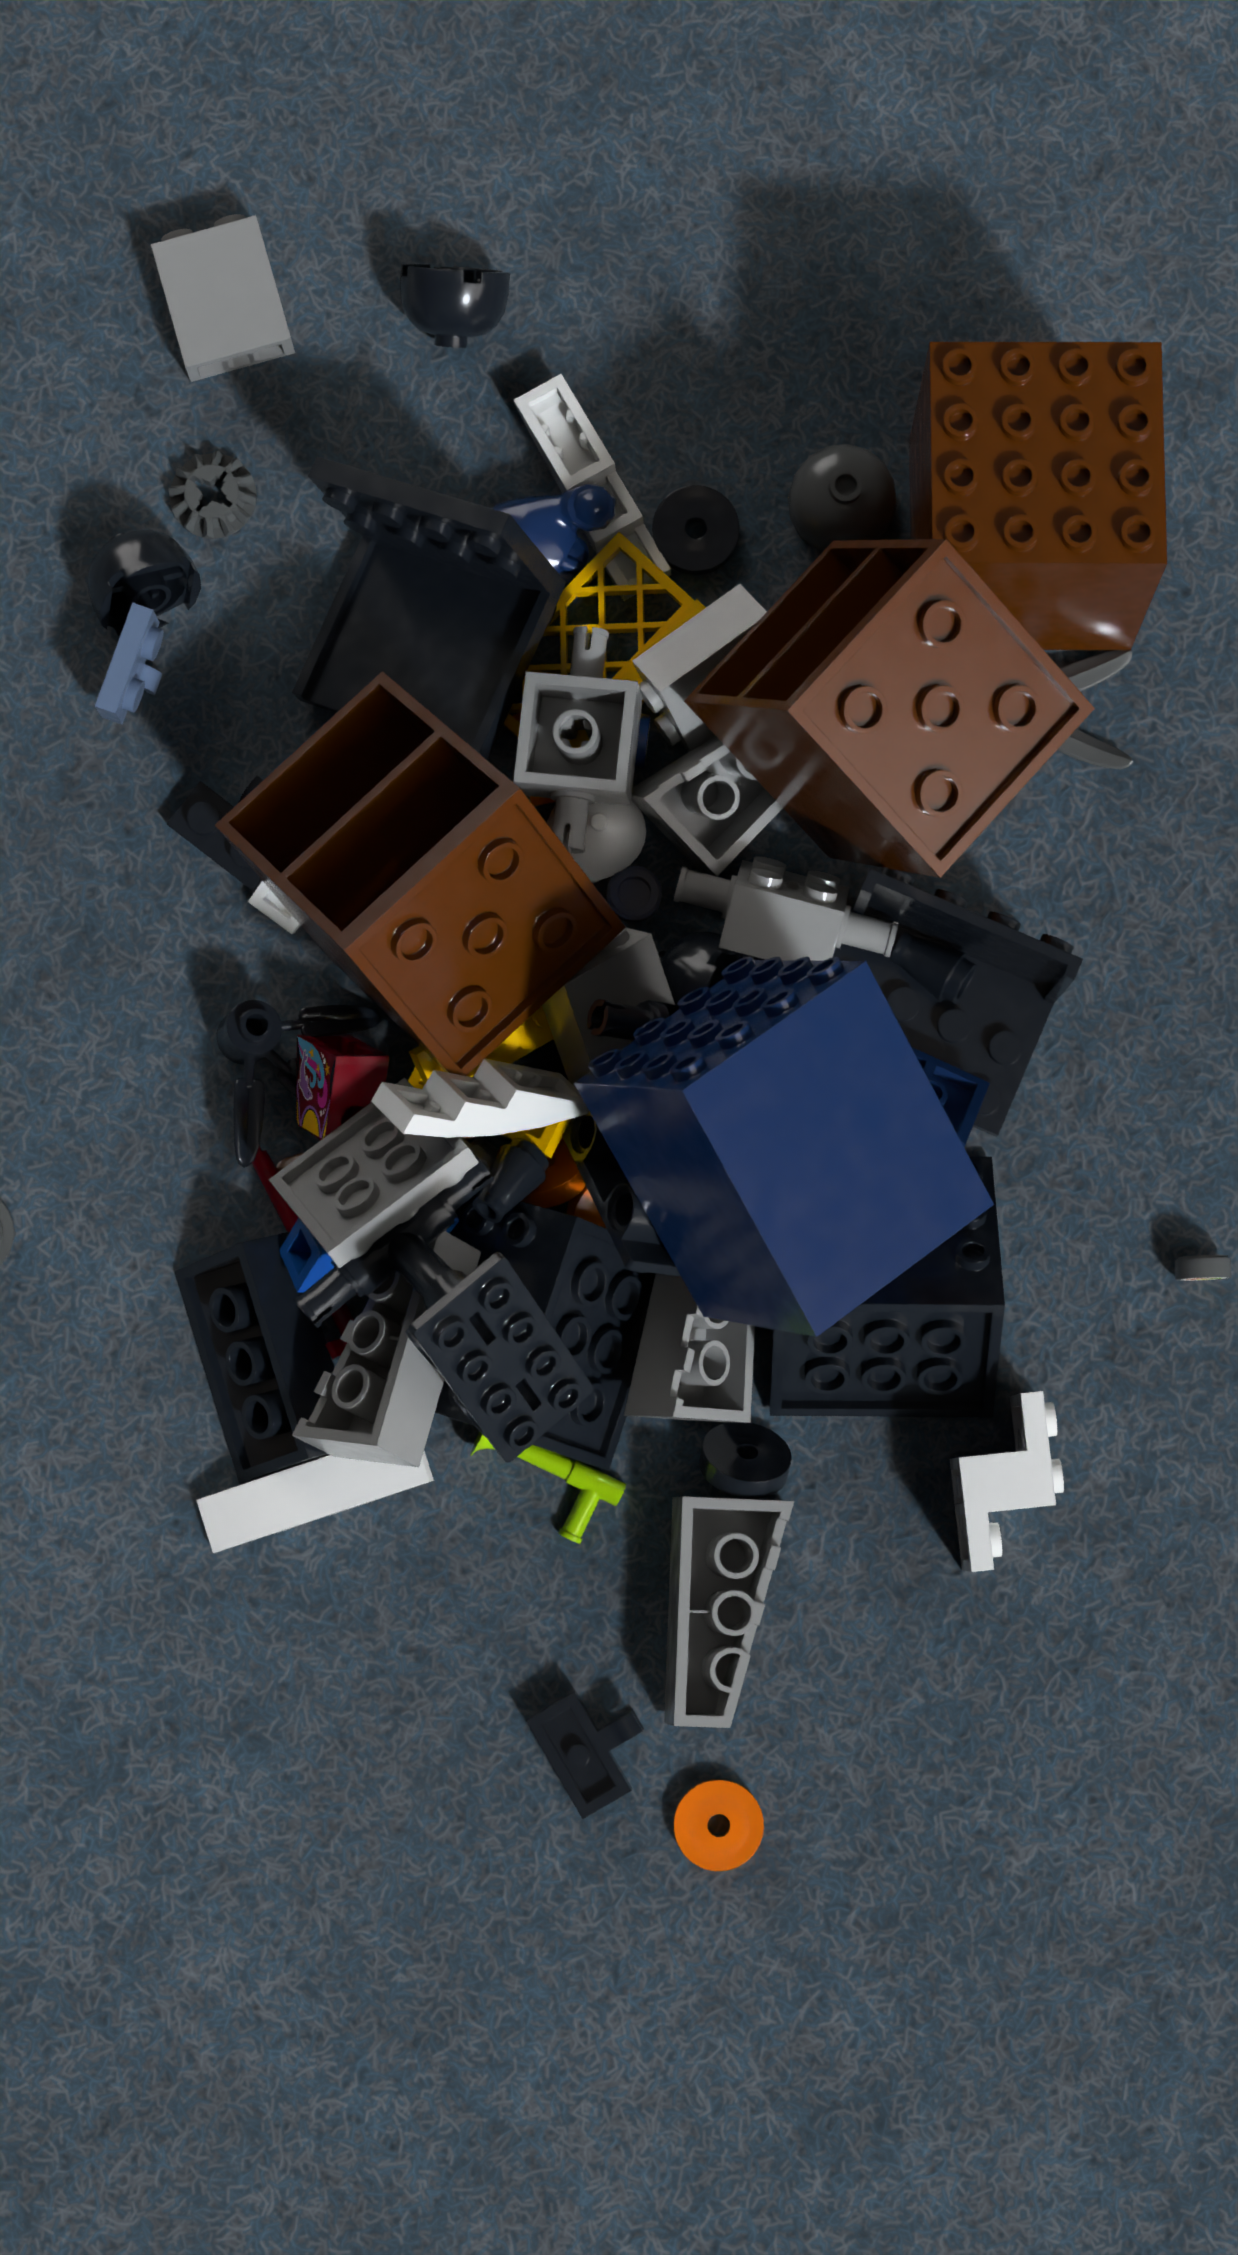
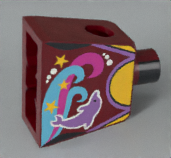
[296,1034,389,1141]

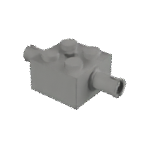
[513,626,643,854]
[674,857,898,961]

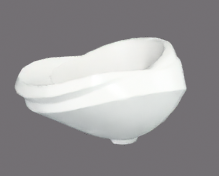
[547,800,646,883]

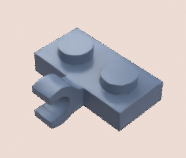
[95,603,164,725]

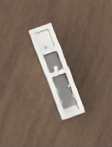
[514,374,671,601]
[371,1058,589,1138]
[196,1451,434,1553]

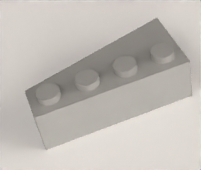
[631,736,783,876]
[292,1231,481,1467]
[624,1273,755,1423]
[664,1496,794,1728]

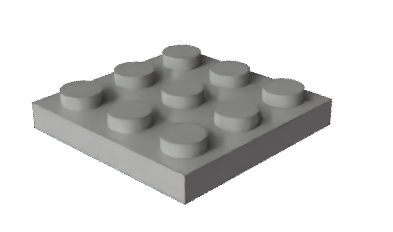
[269,1077,479,1268]

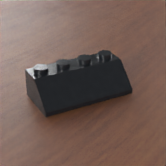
[174,1232,335,1484]

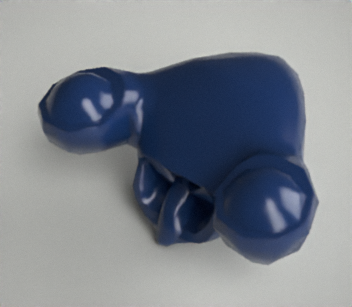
[492,484,616,626]

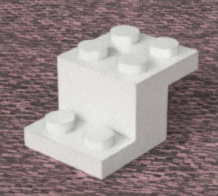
[949,1391,1064,1572]

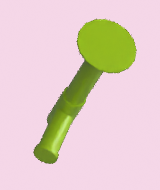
[470,1432,626,1544]

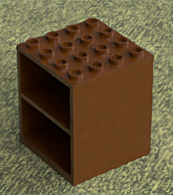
[909,342,1167,650]
[684,539,1095,878]
[215,671,626,1076]

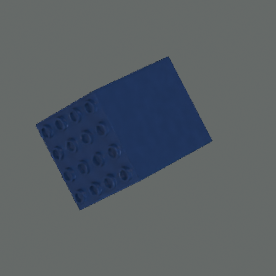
[574,956,994,1337]

